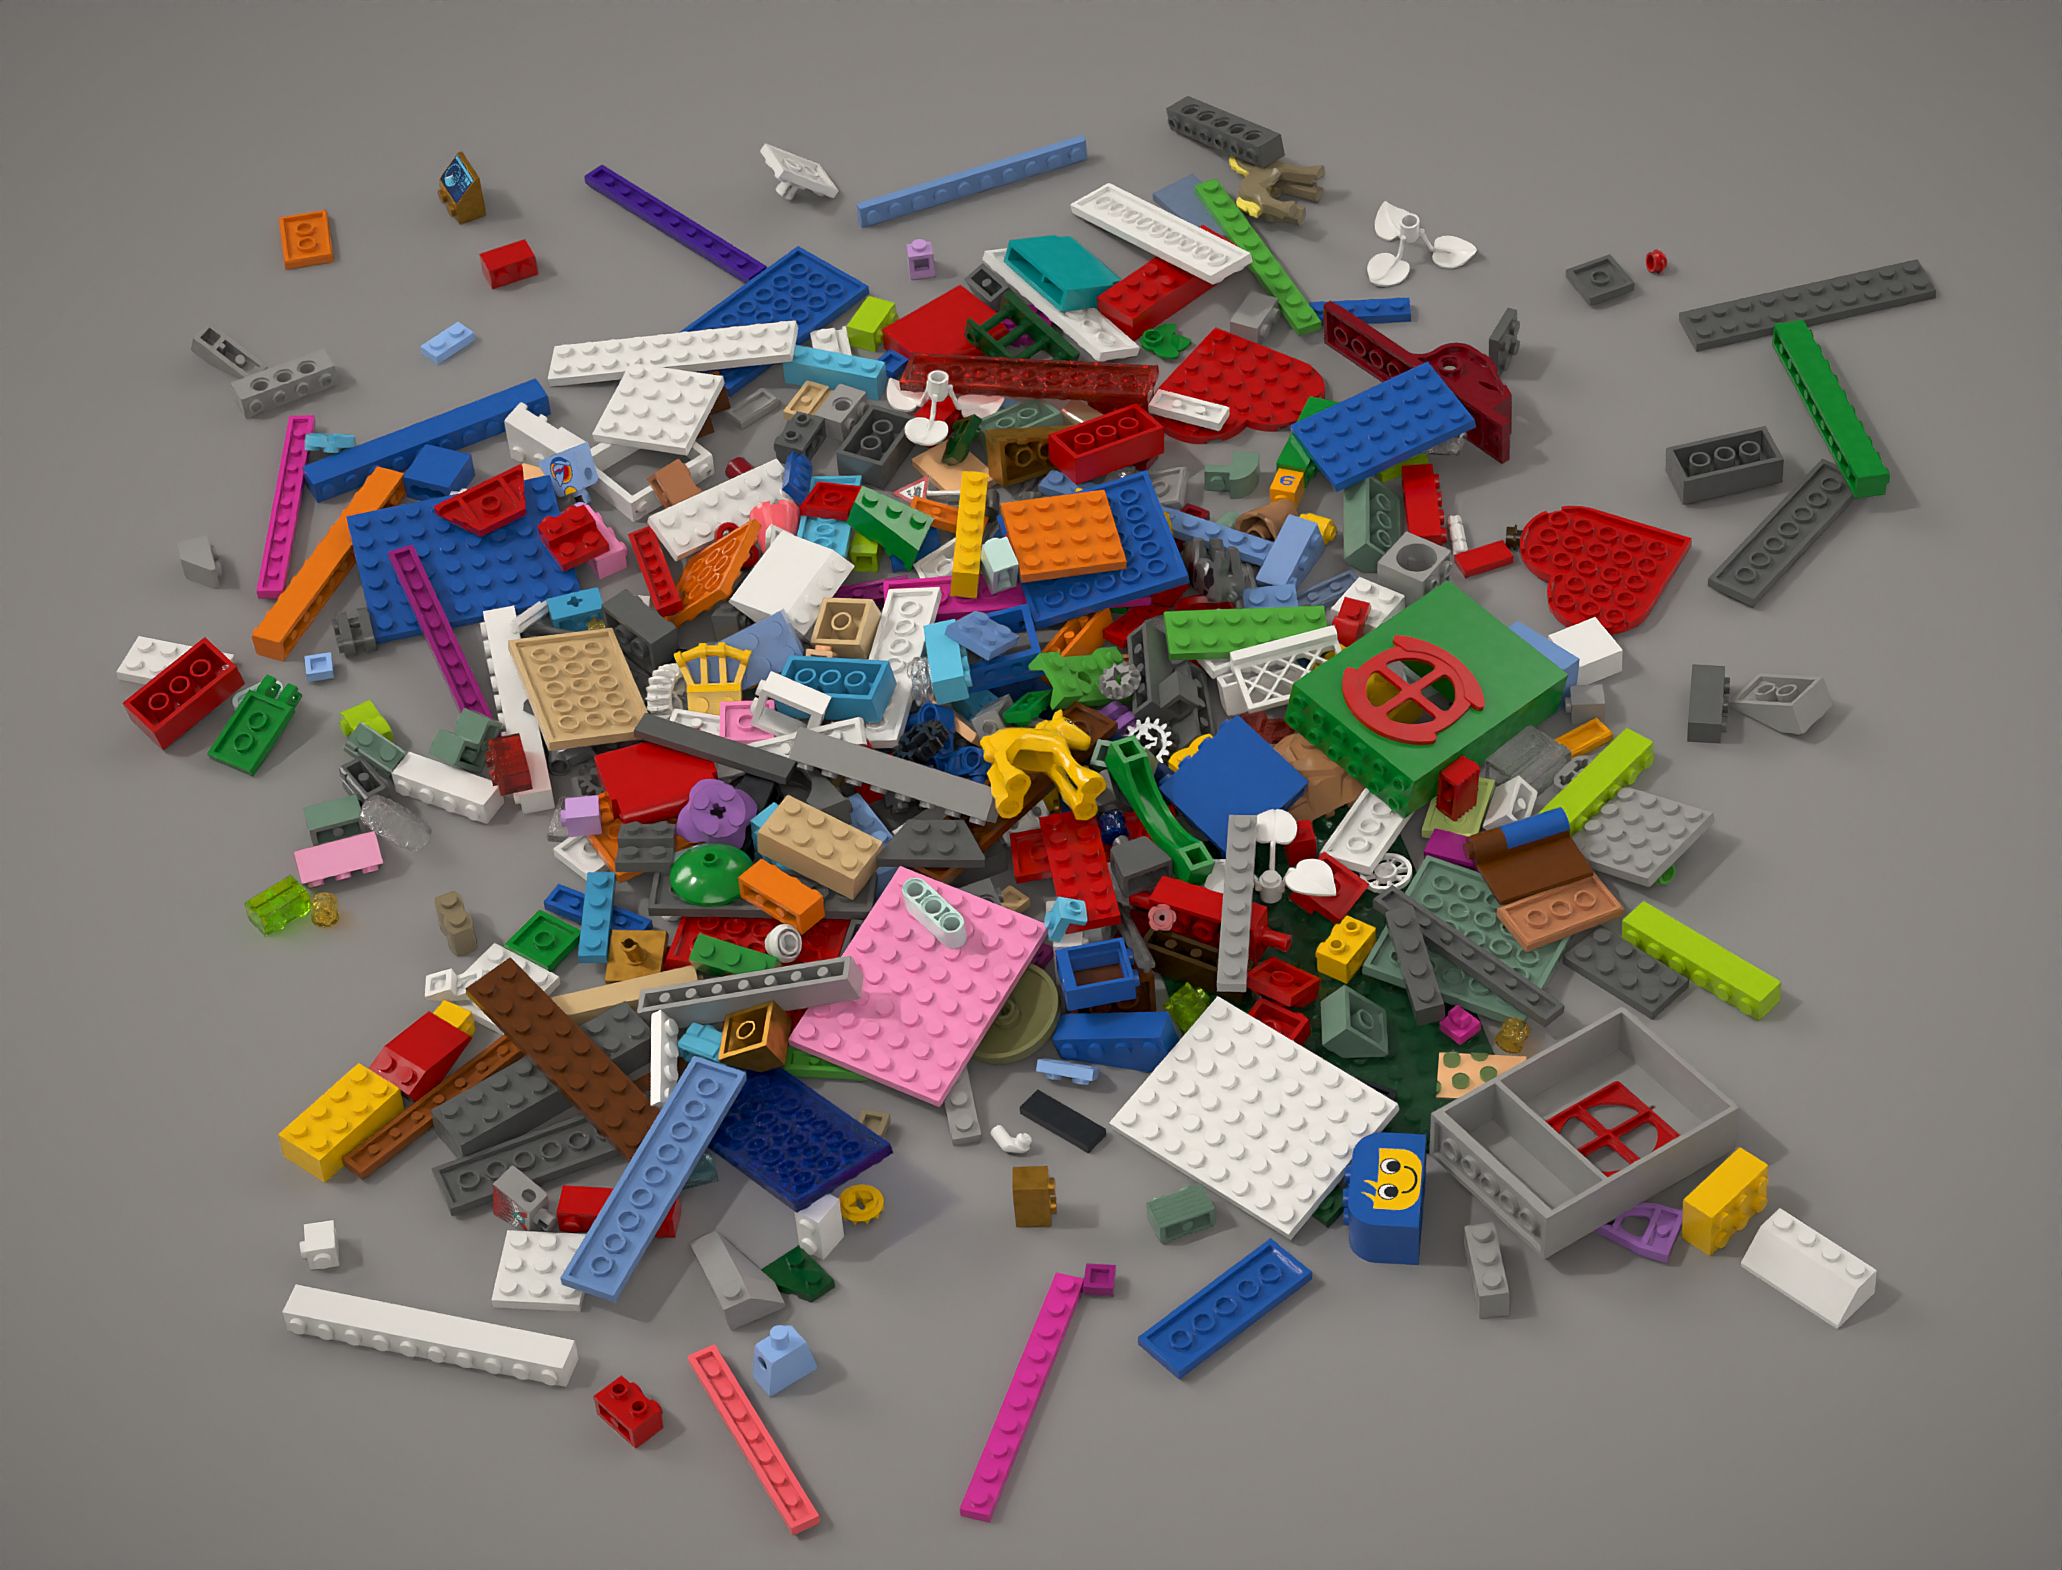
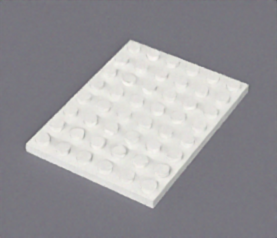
[1109,996,1400,1240]

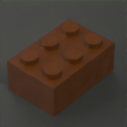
[1064,958,1157,1014]

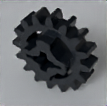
[892,719,949,765]

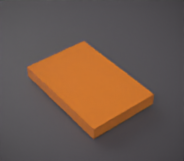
[279,210,334,270]

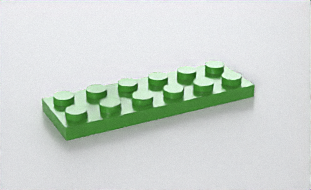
[1163,606,1329,661]

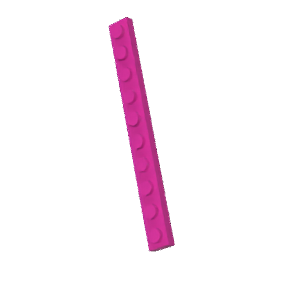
[257,415,316,599]
[960,1272,1084,1523]

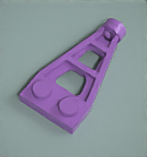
[1594,1202,1683,1263]

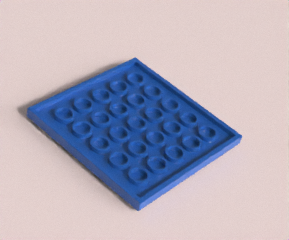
[996,470,1190,630]

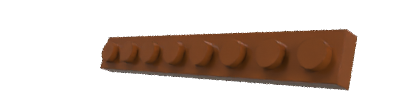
[342,1034,525,1181]

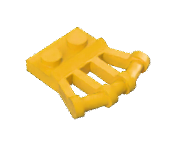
[674,642,752,716]

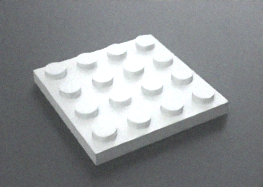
[592,363,725,455]

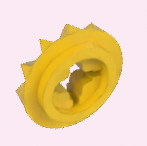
[838,1184,884,1225]

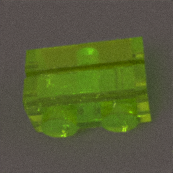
[244,875,312,937]

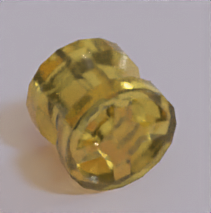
[310,892,339,928]
[1495,1017,1530,1054]

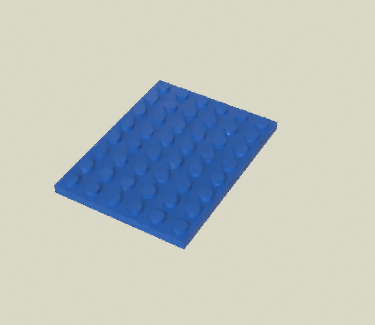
[346,475,581,644]

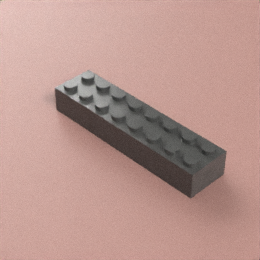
[430,1001,651,1159]

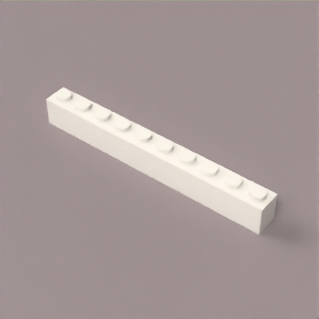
[480,606,555,814]
[282,1285,579,1387]

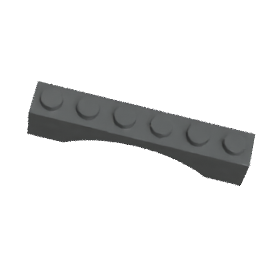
[777,762,853,825]

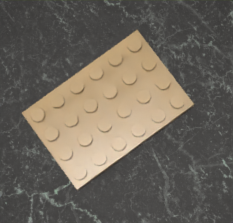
[508,628,649,751]

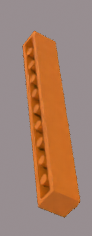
[252,466,406,662]

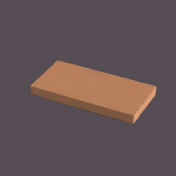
[1496,873,1624,952]

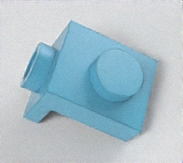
[1044,897,1088,942]

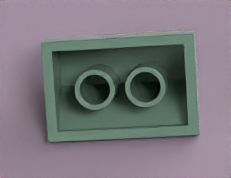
[977,395,1064,455]

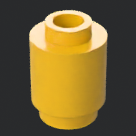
[1300,513,1337,545]

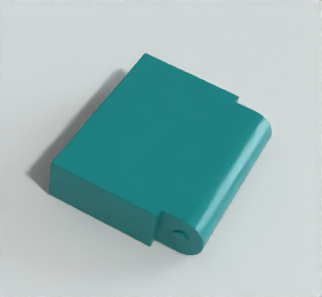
[1003,235,1122,312]

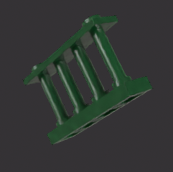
[964,290,1080,397]

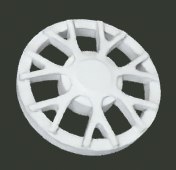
[1360,853,1413,893]

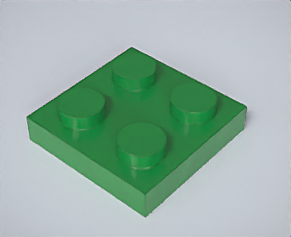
[504,910,581,972]

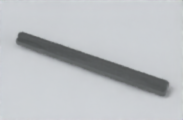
[1117,901,1155,973]

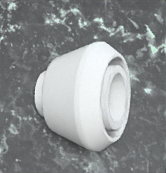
[765,924,802,963]

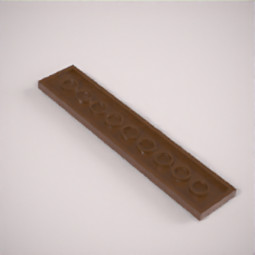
[904,701,1118,885]
[465,957,660,1163]

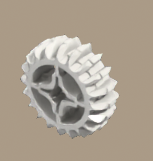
[645,663,696,720]

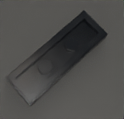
[1020,1090,1106,1153]

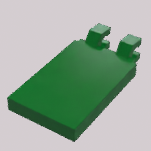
[207,674,302,776]

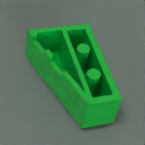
[846,486,934,571]

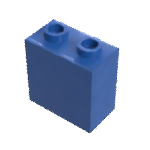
[403,444,475,501]

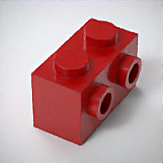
[593,1375,664,1449]

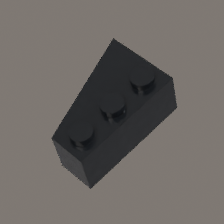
[736,772,785,862]

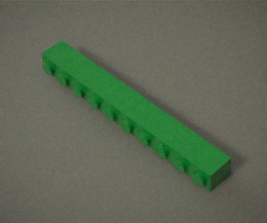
[1772,320,1890,499]

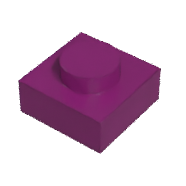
[1083,1263,1117,1296]

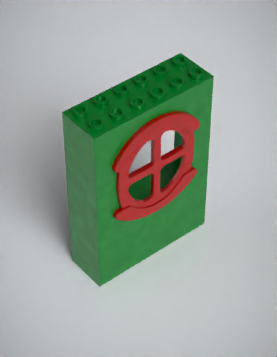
[1284,580,1568,819]

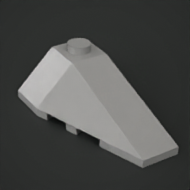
[689,1231,786,1331]

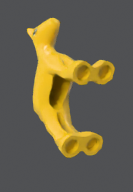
[980,709,1107,820]

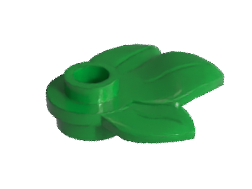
[1140,324,1191,359]

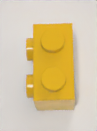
[1315,916,1376,984]

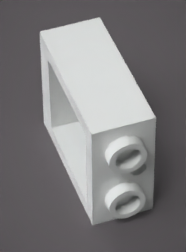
[749,671,831,737]

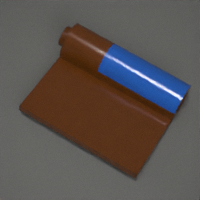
[1463,807,1594,905]

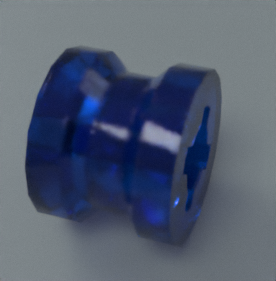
[1098,810,1129,845]

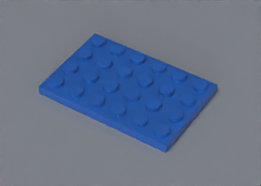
[1290,362,1476,492]

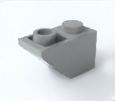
[177,535,223,589]

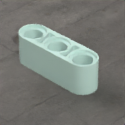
[902,878,967,949]

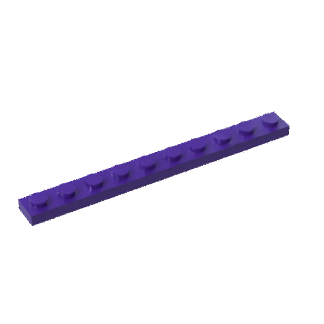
[584,165,767,283]

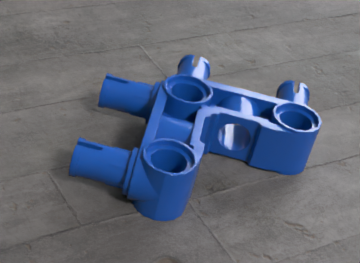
[904,703,992,784]

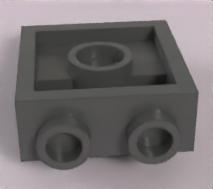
[615,821,678,872]

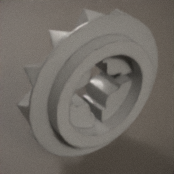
[1098,661,1141,700]

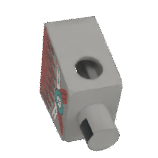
[493,1165,558,1232]

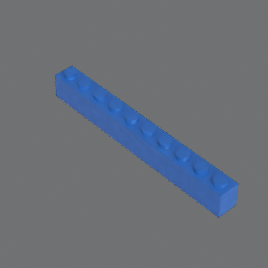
[302,378,551,503]

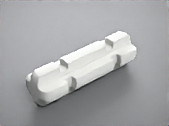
[1447,515,1468,555]

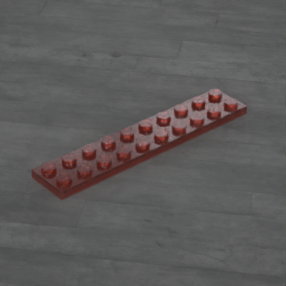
[899,353,1159,404]

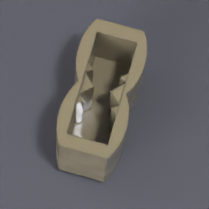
[435,891,477,957]

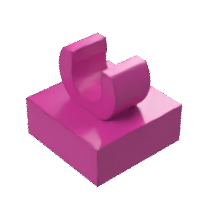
[1440,1005,1481,1045]

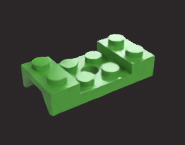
[1028,647,1132,710]

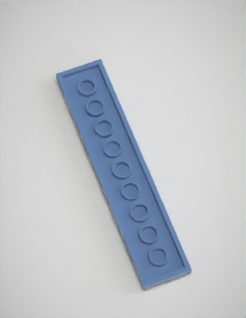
[560,1056,747,1303]

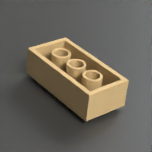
[758,795,883,900]

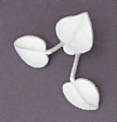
[1367,201,1477,287]
[887,370,1004,446]
[1205,809,1336,903]

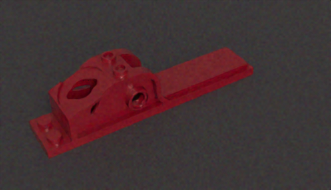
[1323,300,1512,464]

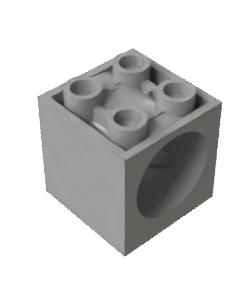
[1377,531,1453,608]

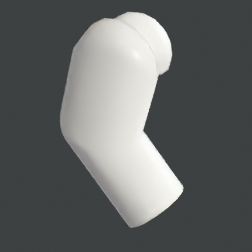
[991,1125,1032,1154]

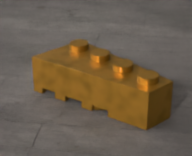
[985,425,1074,487]

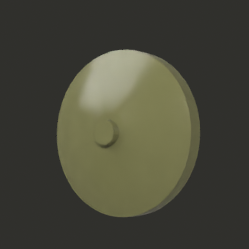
[971,963,1062,1064]

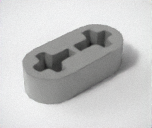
[1554,755,1593,795]

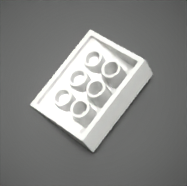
[729,531,855,640]

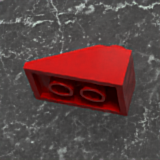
[368,1011,472,1103]

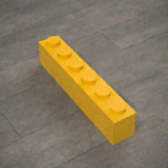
[950,471,988,598]

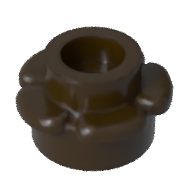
[1505,525,1522,551]

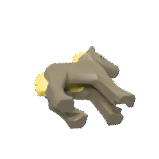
[1229,155,1325,225]

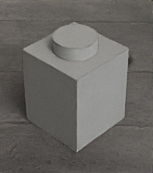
[1565,684,1605,724]

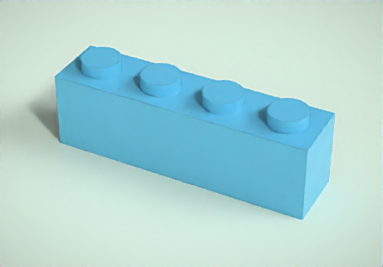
[782,345,888,401]
[923,619,973,705]

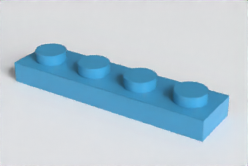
[578,872,616,963]

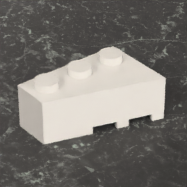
[504,402,586,467]

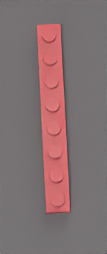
[687,1344,820,1536]

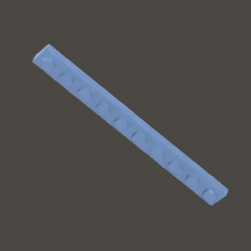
[856,135,1087,228]
[1038,470,1274,566]

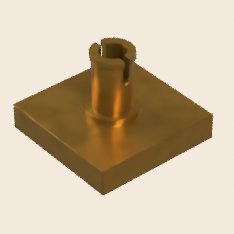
[605,930,669,985]

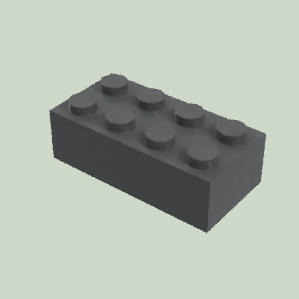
[1665,426,1784,505]

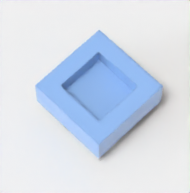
[305,652,334,682]

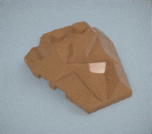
[1273,733,1366,826]

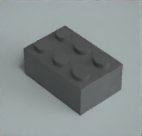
[836,404,917,488]
[601,589,680,677]

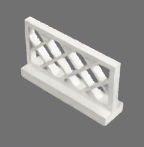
[1230,625,1342,714]

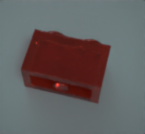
[484,733,533,796]

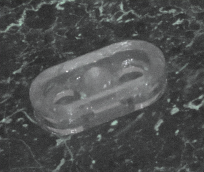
[907,657,934,706]

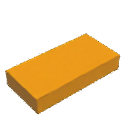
[1552,717,1613,763]

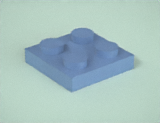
[944,611,1019,661]

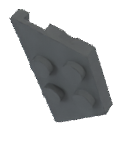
[877,819,986,868]

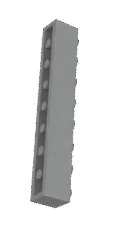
[789,727,999,826]
[637,956,864,1029]

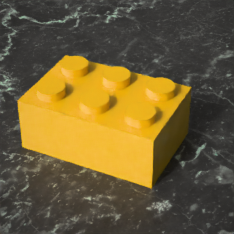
[1681,1147,1769,1256]

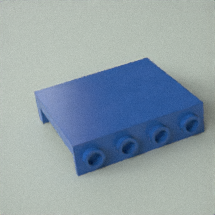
[1158,714,1308,859]

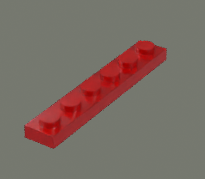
[628,526,684,617]

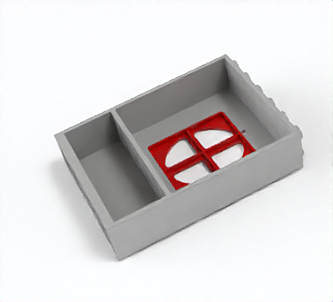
[1429,1006,1739,1260]

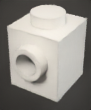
[300,1220,339,1270]

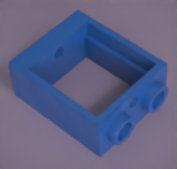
[1055,937,1140,1011]

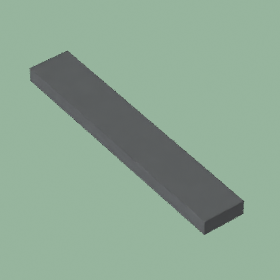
[634,713,797,785]

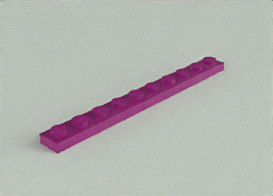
[388,544,502,743]

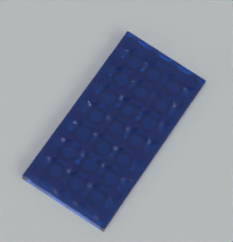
[707,1067,893,1213]

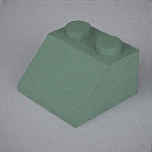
[1321,985,1388,1058]

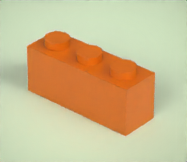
[738,859,825,935]

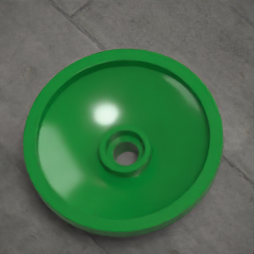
[670,843,753,907]

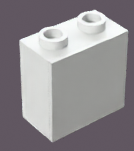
[1548,617,1623,685]

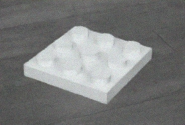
[442,943,561,1035]
[491,1230,586,1312]

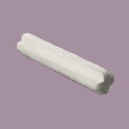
[509,600,549,634]

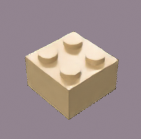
[810,597,882,660]

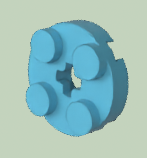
[304,433,356,453]

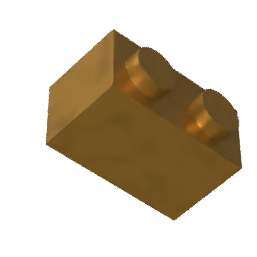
[1012,1166,1057,1227]

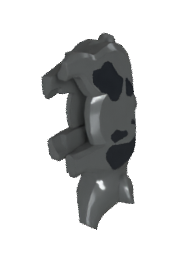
[1182,537,1245,603]

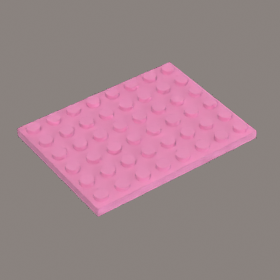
[788,866,1048,1108]

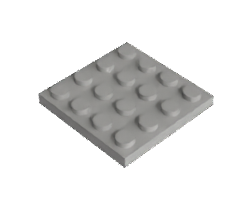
[1572,786,1715,887]

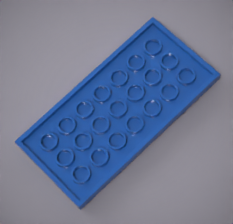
[679,246,869,397]

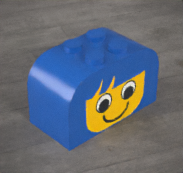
[1343,1132,1427,1265]

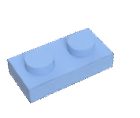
[420,322,475,365]
[1036,1058,1100,1085]

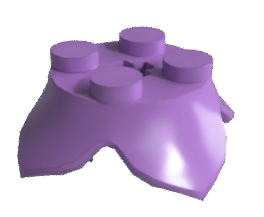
[677,779,757,849]

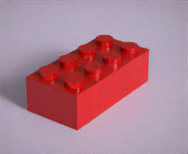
[1048,403,1164,485]
[122,637,245,750]

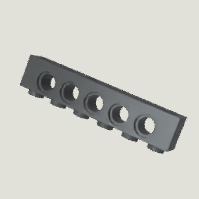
[1166,96,1285,168]

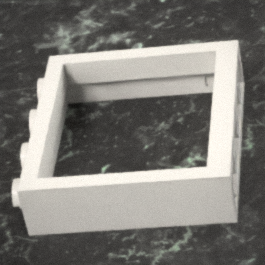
[590,441,715,522]

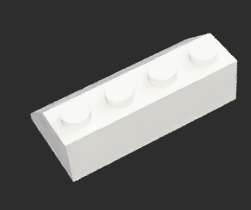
[1741,1208,1877,1329]

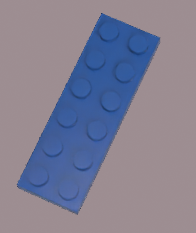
[1138,1238,1312,1379]

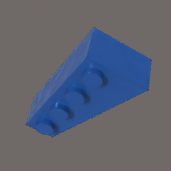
[1052,1012,1180,1073]

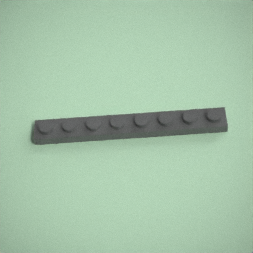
[1373,885,1565,1028]

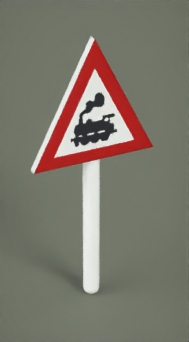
[891,475,960,504]

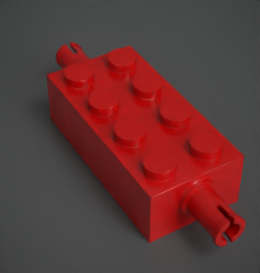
[1129,876,1292,968]

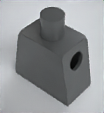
[1110,835,1173,898]

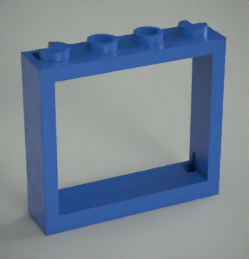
[968,603,1046,694]

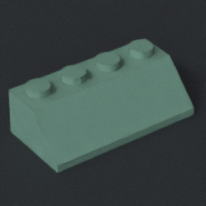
[1344,476,1403,573]

